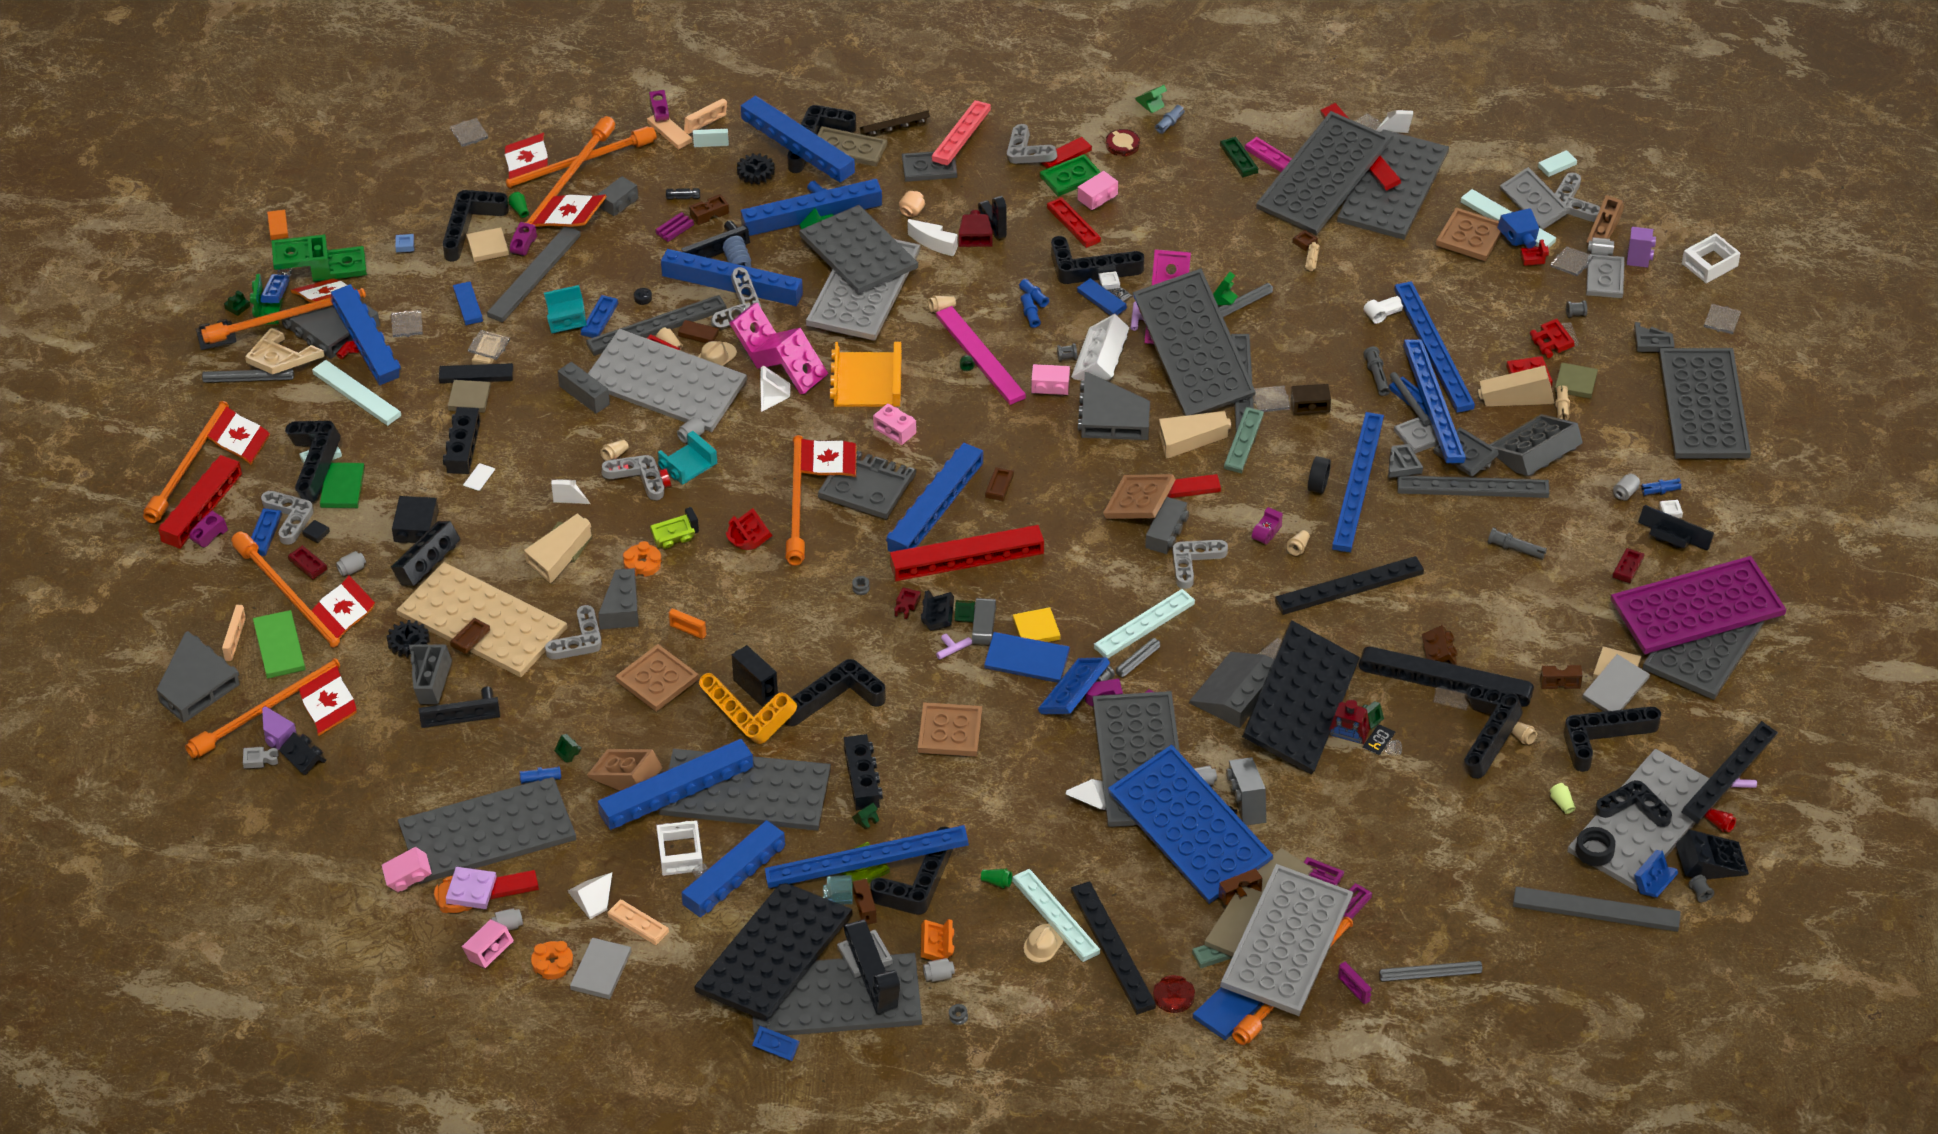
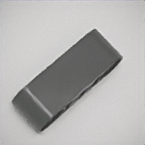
[972,598,996,645]

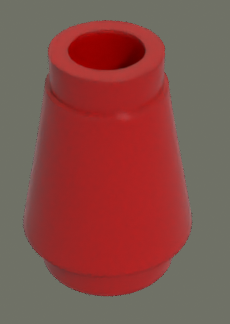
[1704,809,1736,832]

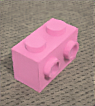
[1078,171,1118,210]
[1031,364,1070,395]
[873,404,916,445]
[382,847,432,892]
[462,919,514,968]

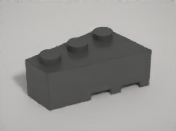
[598,568,639,630]
[409,645,452,704]
[1226,757,1267,826]

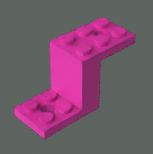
[1145,249,1191,344]
[729,302,828,394]

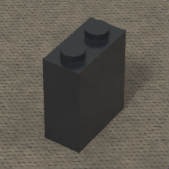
[392,496,439,543]
[732,645,778,707]

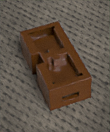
[689,194,729,225]
[1540,665,1583,689]
[1219,868,1263,906]
[853,879,877,925]

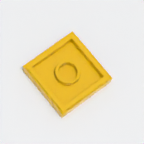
[1013,607,1060,642]

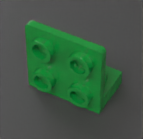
[250,274,283,324]

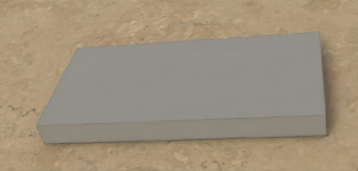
[1500,167,1570,230]

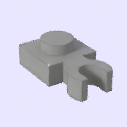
[243,747,279,768]

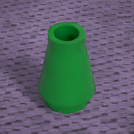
[508,192,529,218]
[981,868,1013,889]

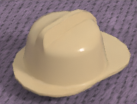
[698,341,737,366]
[1024,924,1064,963]

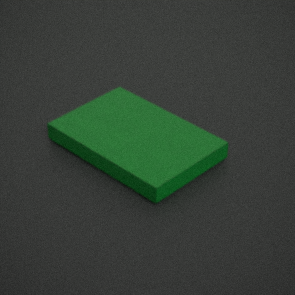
[1040,154,1101,197]
[320,463,365,508]

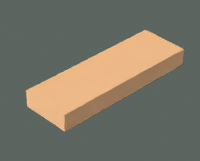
[684,98,727,134]
[647,115,692,150]
[222,605,246,661]
[607,899,669,945]

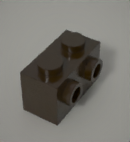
[1291,384,1331,415]

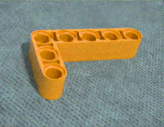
[699,673,797,744]

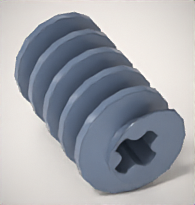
[723,236,751,267]

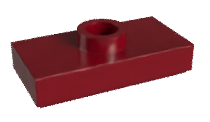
[288,545,328,580]
[1612,548,1645,584]

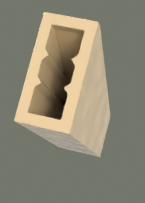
[1478,366,1555,406]
[1159,411,1231,458]
[524,513,592,583]

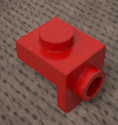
[1520,239,1549,266]

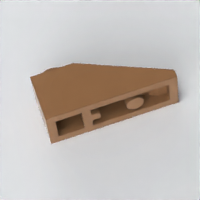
[1586,195,1624,244]

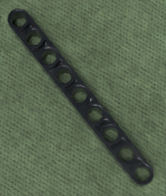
[1359,647,1534,707]

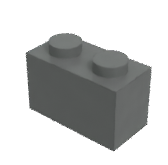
[598,176,638,216]

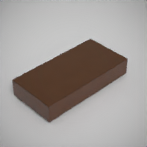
[678,320,719,343]
[985,467,1014,501]
[450,618,490,654]

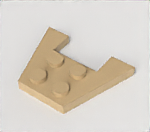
[245,328,324,374]

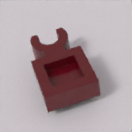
[894,587,921,619]

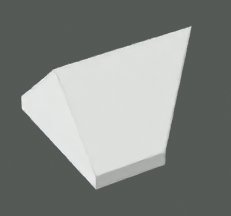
[1376,110,1413,133]
[761,366,790,412]
[551,479,591,504]
[1066,779,1106,810]
[568,872,612,919]

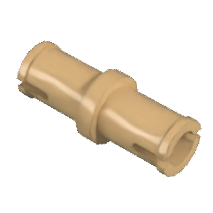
[1555,385,1570,420]

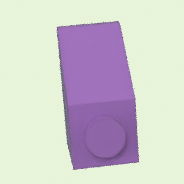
[262,706,296,750]

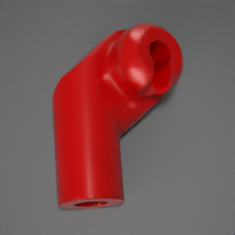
[336,341,360,359]

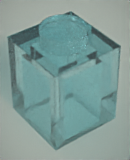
[823,875,853,905]

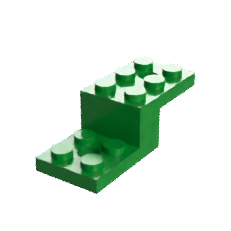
[271,234,367,281]

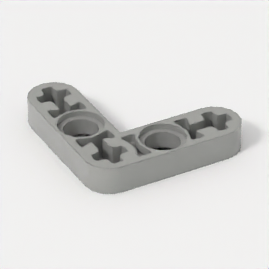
[1007,124,1058,164]
[1555,173,1600,222]
[711,267,761,329]
[601,455,664,500]
[261,491,313,545]
[1173,540,1228,589]
[545,605,602,659]

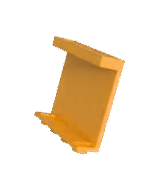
[830,342,902,407]

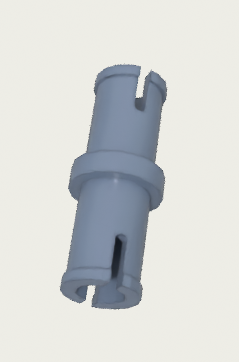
[1155,105,1185,134]

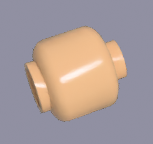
[899,191,925,217]

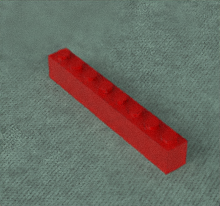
[890,525,1044,582]

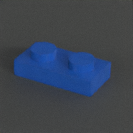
[752,1026,800,1061]

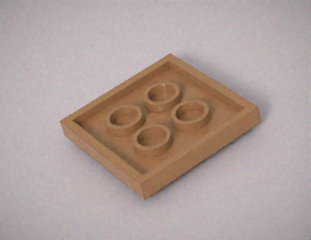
[1436,208,1502,261]
[1103,474,1175,519]
[615,644,699,712]
[918,702,982,757]

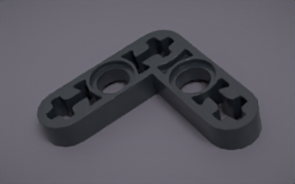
[978,196,1007,240]
[1595,780,1672,827]

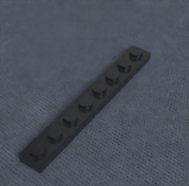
[1275,556,1424,615]
[1681,721,1778,824]
[1071,881,1156,1015]

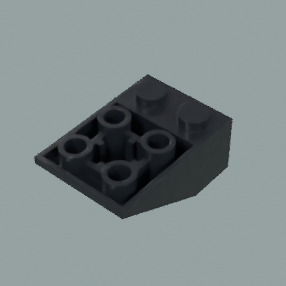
[1676,829,1749,880]

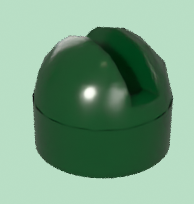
[960,355,975,371]

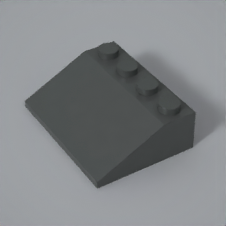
[1490,414,1583,476]
[1189,652,1274,728]

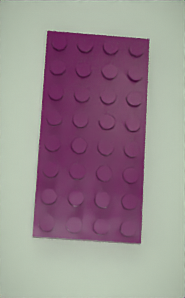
[1610,556,1786,654]

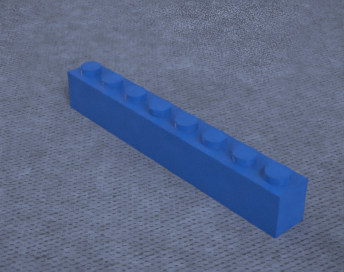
[741,96,855,183]
[741,179,882,236]
[661,249,803,306]
[886,443,983,552]
[598,739,753,830]

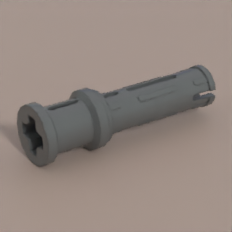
[1363,346,1390,396]
[1488,527,1547,560]

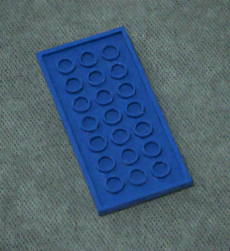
[1108,744,1273,904]

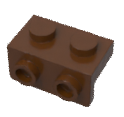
[1422,625,1458,665]

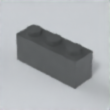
[558,362,610,414]
[1145,497,1189,554]

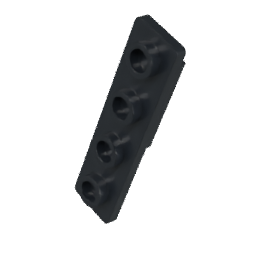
[1638,505,1714,550]

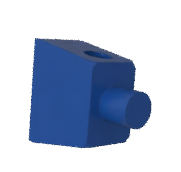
[1497,208,1539,249]

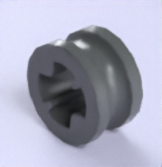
[852,576,870,595]
[949,1004,968,1025]

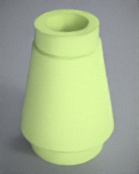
[1550,783,1576,814]

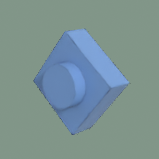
[395,234,414,252]

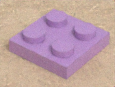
[446,867,497,909]

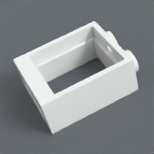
[1682,233,1740,283]
[657,821,703,876]

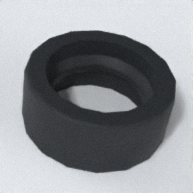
[1308,456,1331,493]
[1575,827,1616,866]

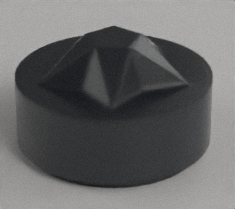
[634,288,652,305]

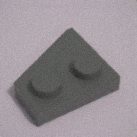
[1634,322,1675,352]
[1388,444,1423,478]

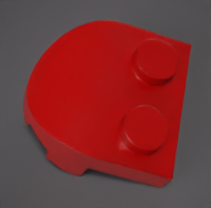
[726,508,773,550]

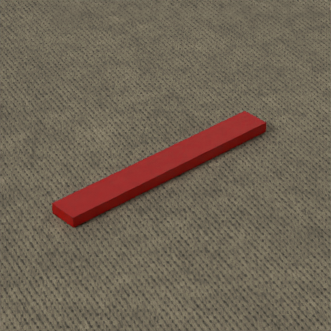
[1320,103,1401,191]

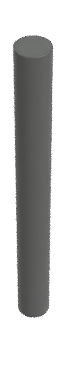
[1390,372,1431,425]

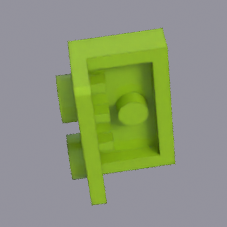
[650,515,695,549]

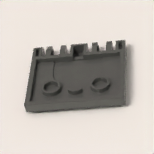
[818,451,916,519]

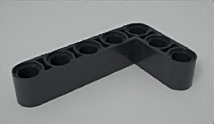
[787,105,856,173]
[443,190,509,262]
[1051,236,1144,284]
[285,421,341,503]
[783,659,886,726]
[1464,684,1523,778]
[1564,707,1661,772]
[870,827,953,915]
[844,919,900,1014]

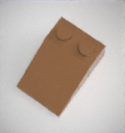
[587,749,662,791]

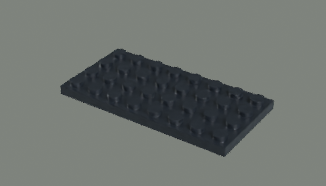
[1242,620,1360,775]
[694,883,853,1021]

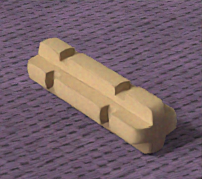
[1305,242,1320,272]

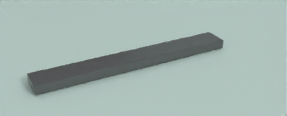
[487,226,581,323]
[586,295,727,356]
[1231,334,1255,443]
[1397,476,1549,498]
[1513,886,1681,932]

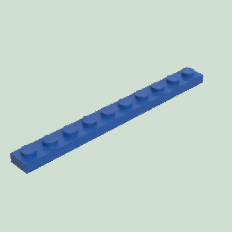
[1394,281,1475,413]
[1403,340,1466,463]
[1332,412,1384,553]
[765,825,969,888]

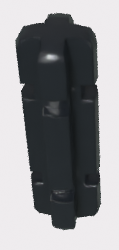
[666,188,700,199]

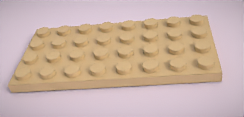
[396,562,567,677]

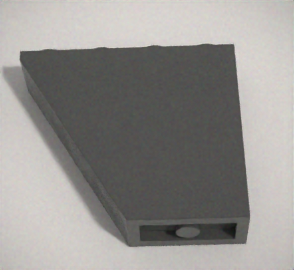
[281,300,380,359]
[1078,372,1150,440]
[156,631,240,723]

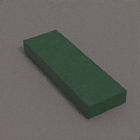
[1220,136,1258,178]

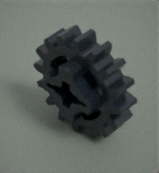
[737,153,775,184]
[386,620,430,657]

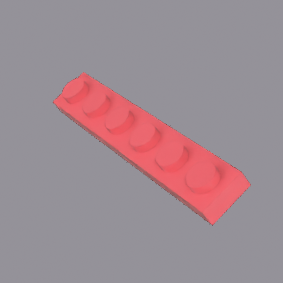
[932,100,991,165]

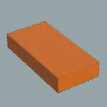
[267,210,289,240]
[669,608,706,639]

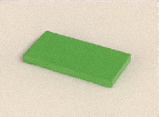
[253,610,306,678]

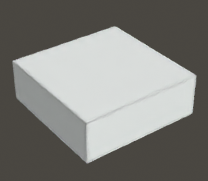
[1099,271,1120,290]
[1659,500,1683,518]

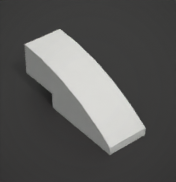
[908,219,958,256]

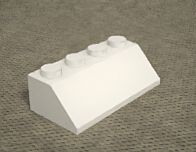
[1071,314,1129,381]

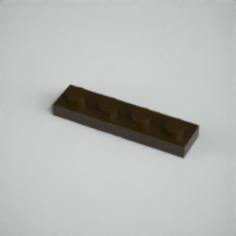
[860,110,930,136]

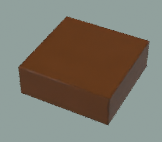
[1292,230,1318,251]

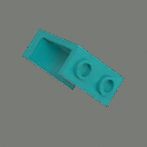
[544,285,587,333]
[658,431,717,485]

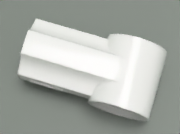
[1364,296,1403,324]

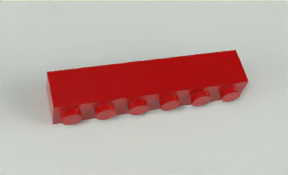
[158,455,242,549]

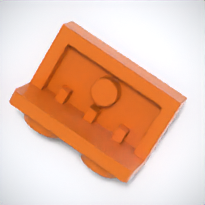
[921,919,954,961]

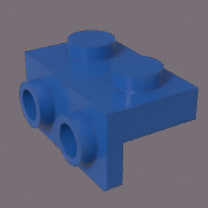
[1634,850,1678,897]

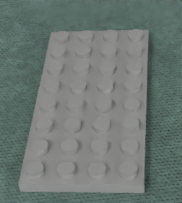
[806,239,920,340]
[588,329,747,432]
[1567,749,1710,891]
[1220,864,1353,1016]

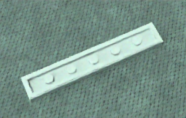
[1461,189,1556,248]
[312,360,401,426]
[1094,589,1195,658]
[1012,869,1100,962]

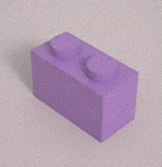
[1627,227,1656,267]

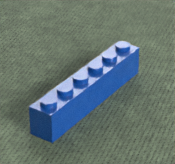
[331,284,401,386]
[682,820,785,918]

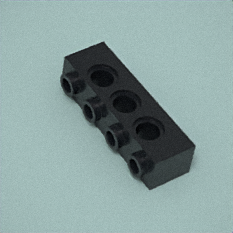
[443,407,481,474]
[391,521,461,586]
[843,734,883,811]

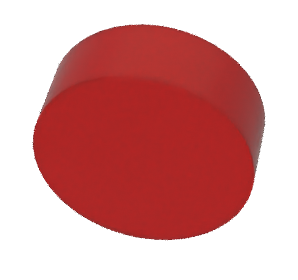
[659,468,671,488]

